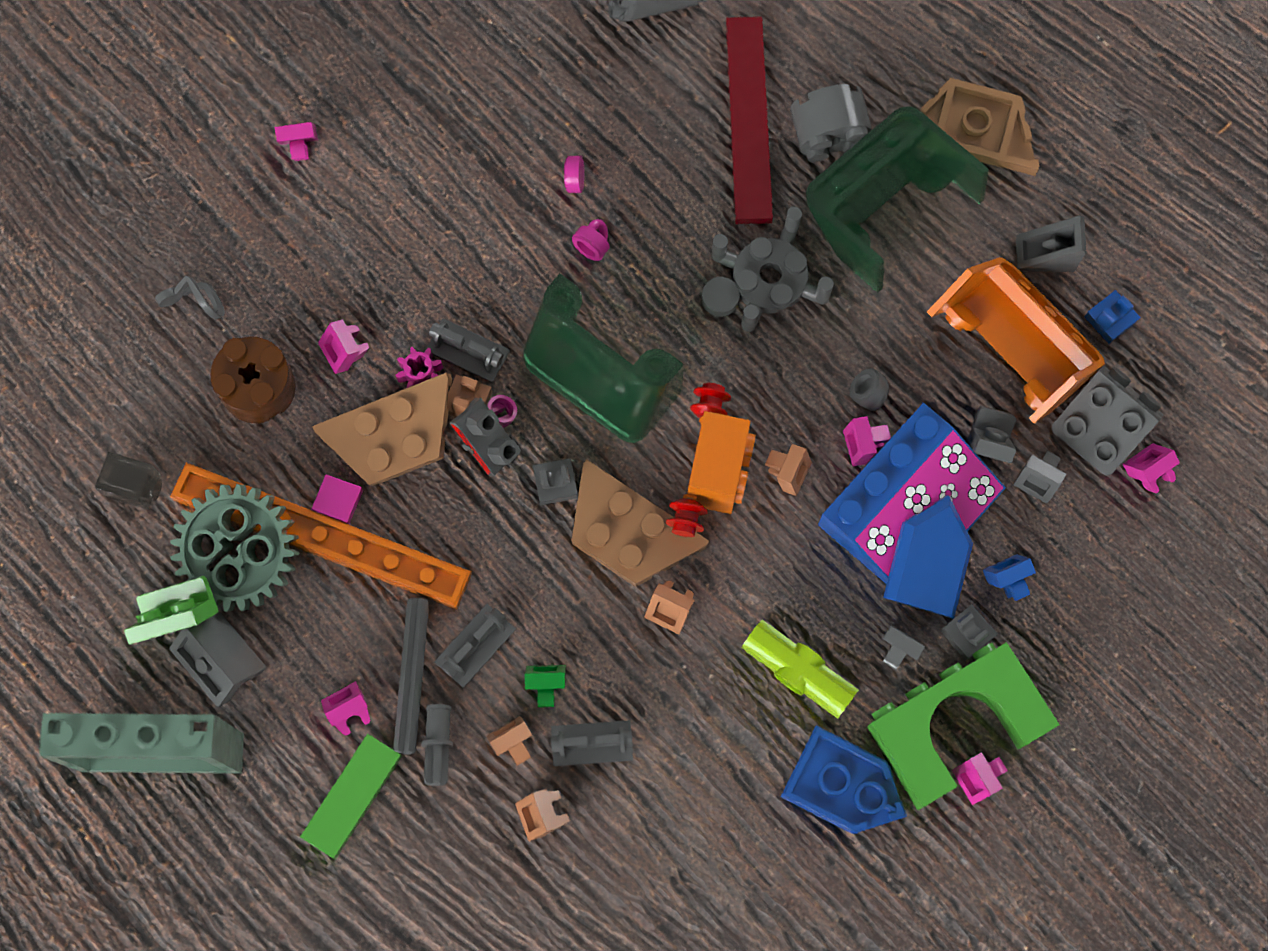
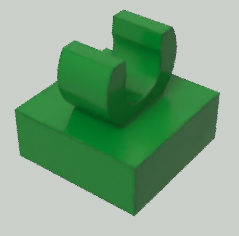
[525,665,566,707]

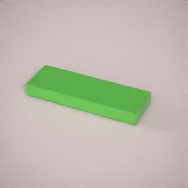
[300,733,402,860]

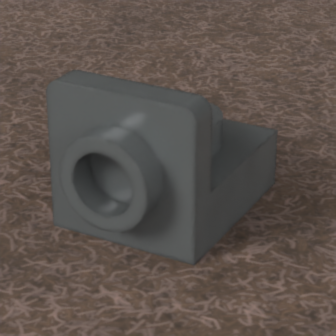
[967,406,1017,463]

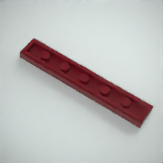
[726,17,773,224]

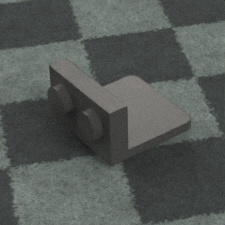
[1052,366,1164,475]

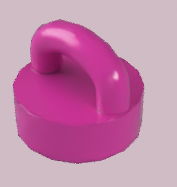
[572,219,610,261]

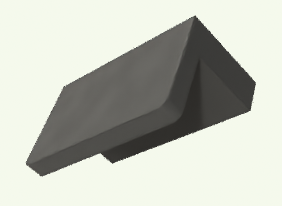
[169,611,266,707]

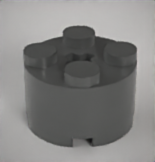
[790,84,873,162]

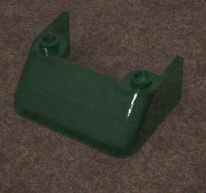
[806,107,989,293]

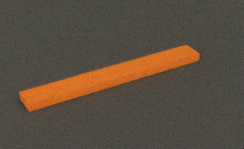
[170,462,472,610]

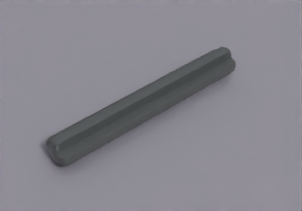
[393,598,429,755]

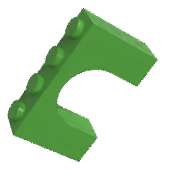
[867,642,1060,811]

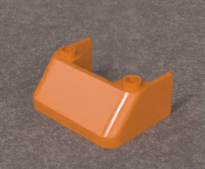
[927,257,1105,423]

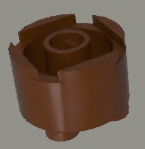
[210,337,296,423]

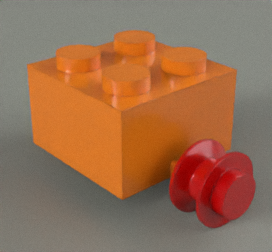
[666,383,756,537]

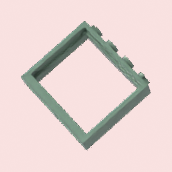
[39,713,244,774]

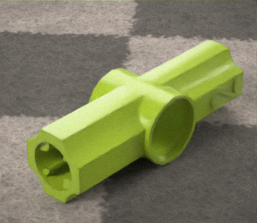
[742,619,859,719]

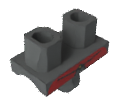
[450,398,521,476]

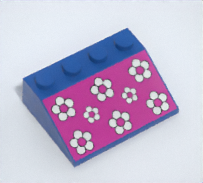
[818,403,1006,584]

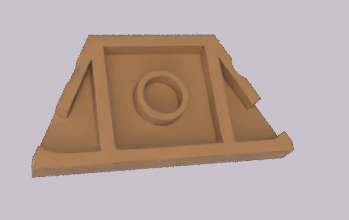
[898,78,1039,176]
[312,373,452,486]
[572,459,709,587]

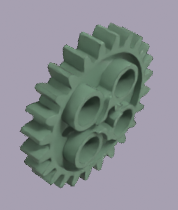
[170,484,299,612]

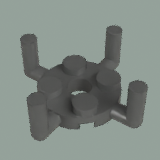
[711,206,834,332]

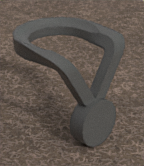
[155,276,225,320]

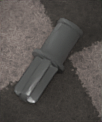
[421,704,453,786]

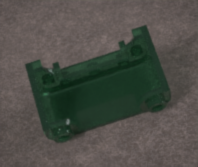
[523,273,684,443]

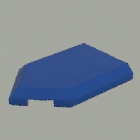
[883,495,973,619]
[781,725,907,834]

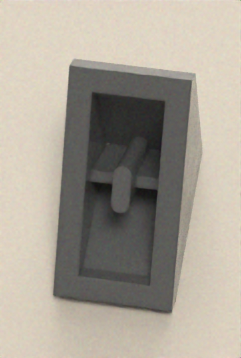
[1016,215,1086,272]

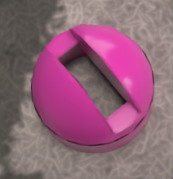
[487,395,517,428]

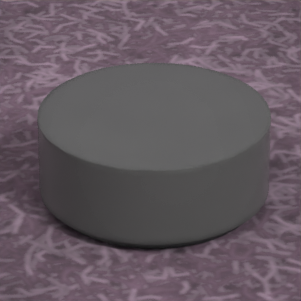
[702,277,740,317]

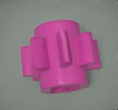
[396,347,443,388]

